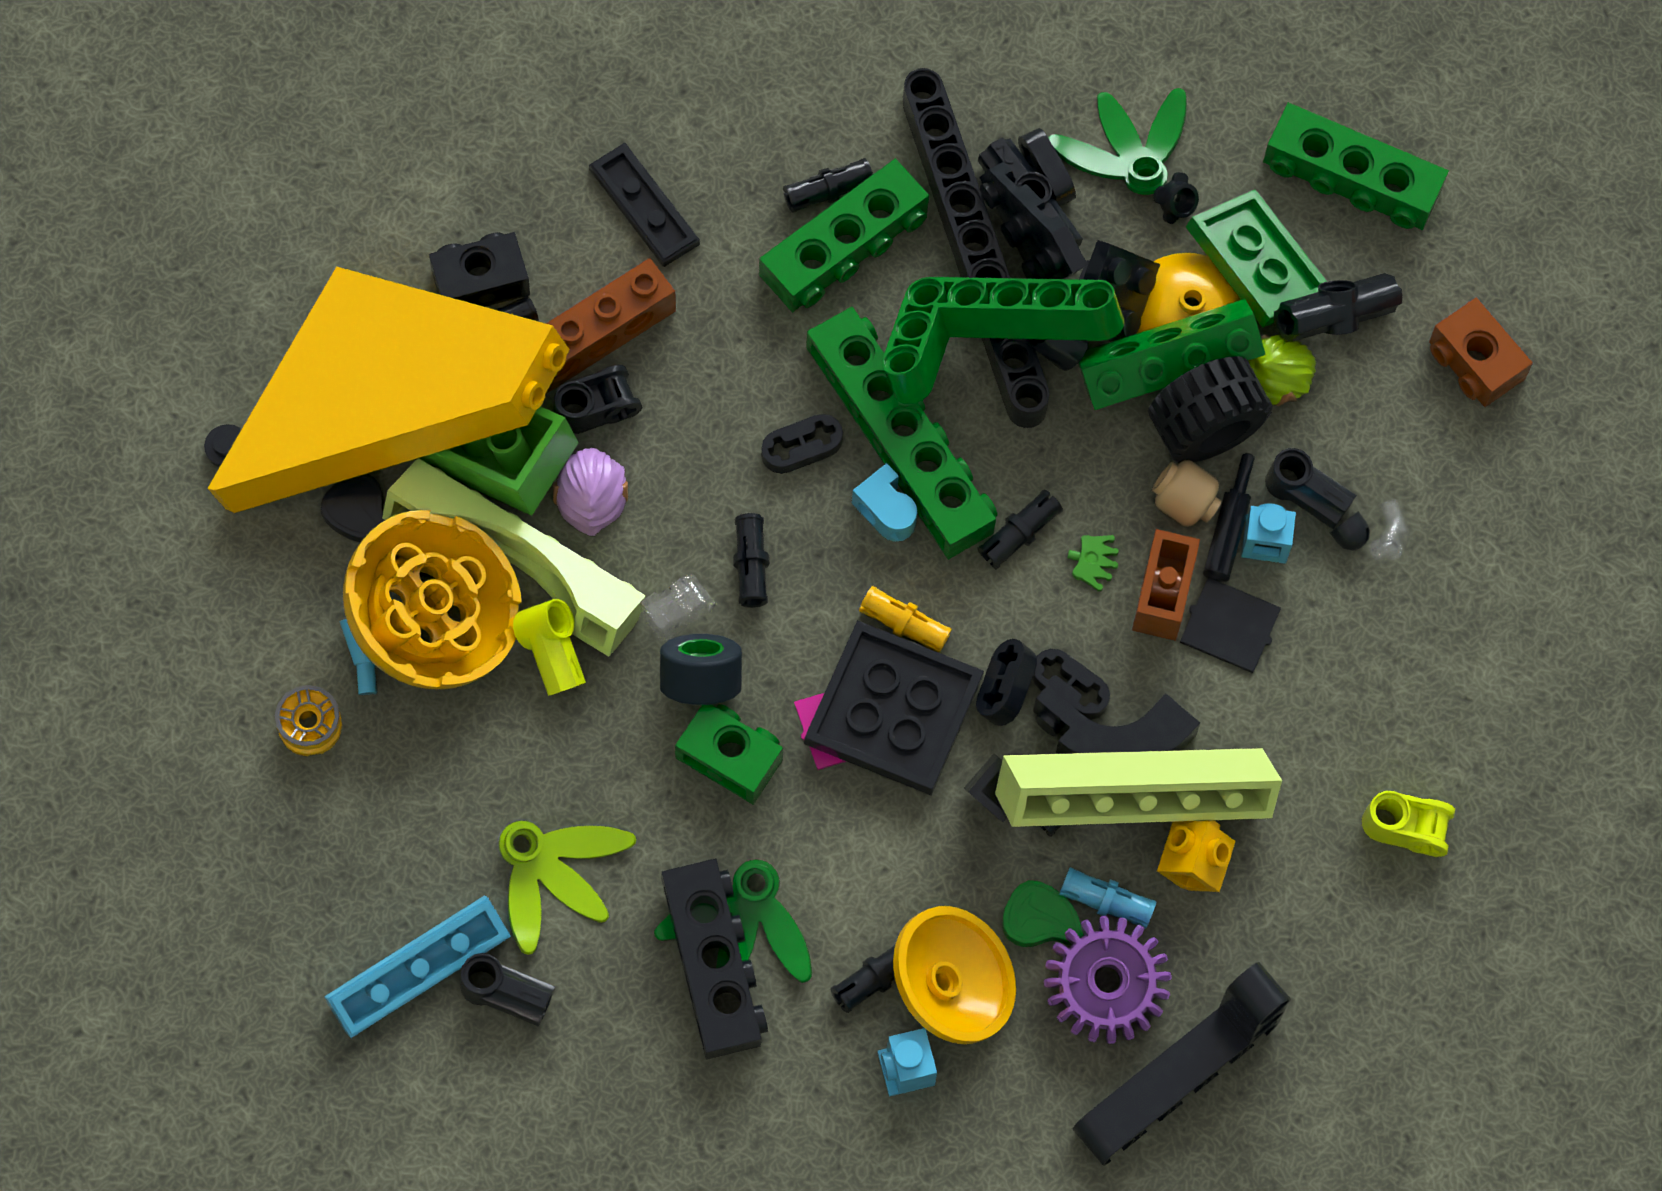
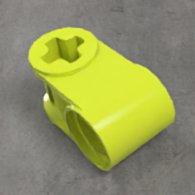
[1362,791,1455,857]

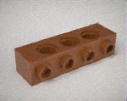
[545,258,676,395]

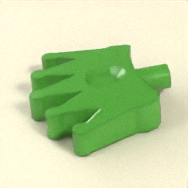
[1067,535,1118,592]

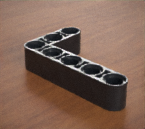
[1072,962,1291,1166]

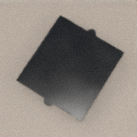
[1180,577,1281,673]

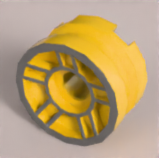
[275,685,342,756]

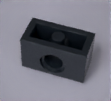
[429,232,530,307]

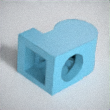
[852,463,917,542]

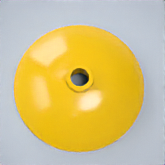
[1137,253,1241,334]
[893,906,1016,1044]

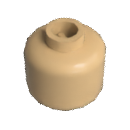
[1152,460,1221,527]

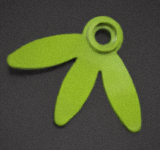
[499,821,636,955]

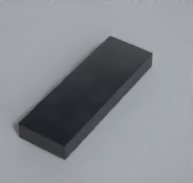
[589,143,700,267]

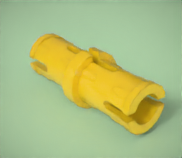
[859,586,952,653]

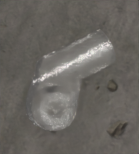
[1369,499,1410,563]

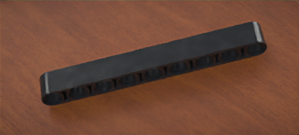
[902,68,1050,428]

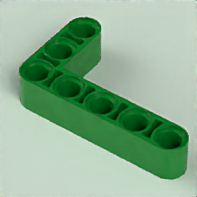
[882,277,1124,404]

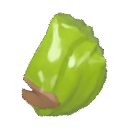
[1248,334,1316,406]

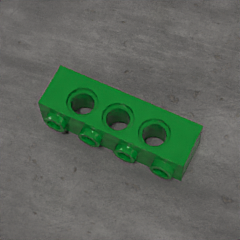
[1263,102,1449,230]
[759,158,929,313]
[1078,299,1266,410]

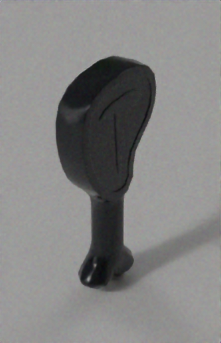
[321,473,426,579]

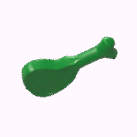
[1002,880,1084,947]

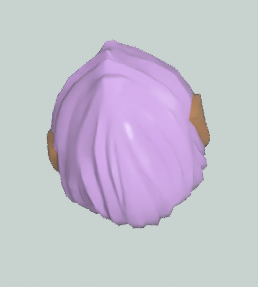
[553,448,628,536]

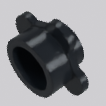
[1153,172,1199,224]

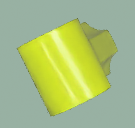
[513,599,586,696]

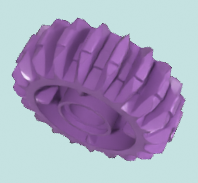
[1044,916,1172,1044]

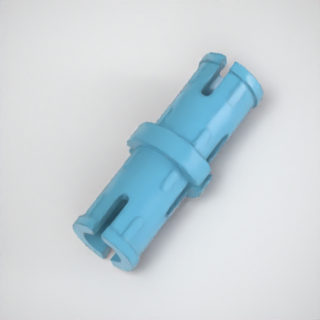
[1059,867,1157,929]

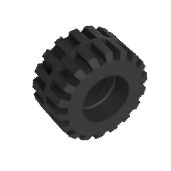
[1148,356,1273,463]

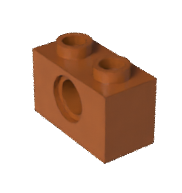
[1429,297,1533,407]
[1132,529,1200,641]

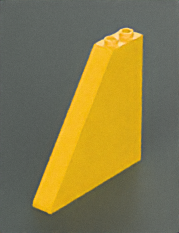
[207,266,570,513]

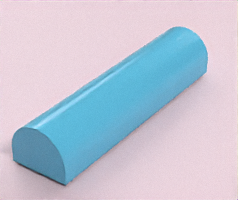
[324,895,511,1038]

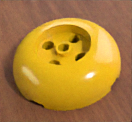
[343,510,522,690]

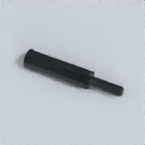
[1203,453,1255,582]

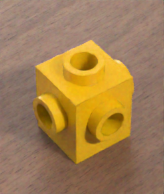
[1157,820,1236,892]

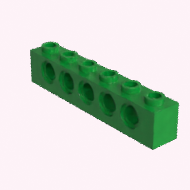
[806,306,998,560]

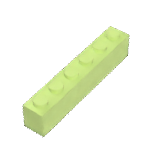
[995,748,1282,827]

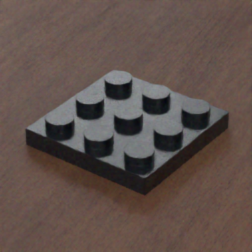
[804,620,984,796]

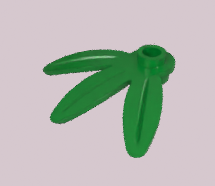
[1048,88,1187,195]
[654,859,812,983]

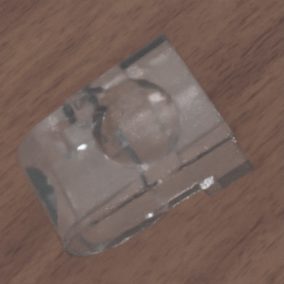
[641,574,716,644]

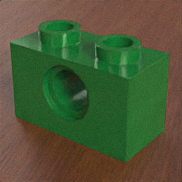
[675,704,783,805]

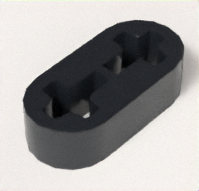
[1018,128,1076,206]
[761,414,843,474]
[976,639,1037,726]
[1032,648,1110,720]

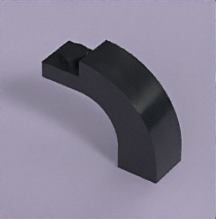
[1033,685,1200,754]

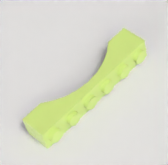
[382,458,646,657]

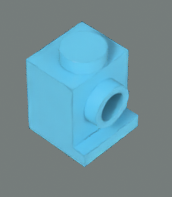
[1241,504,1296,563]
[877,1028,937,1097]

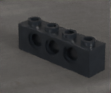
[661,858,768,1060]

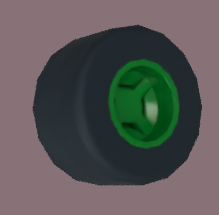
[660,634,742,705]

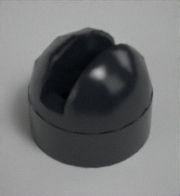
[1330,511,1370,551]

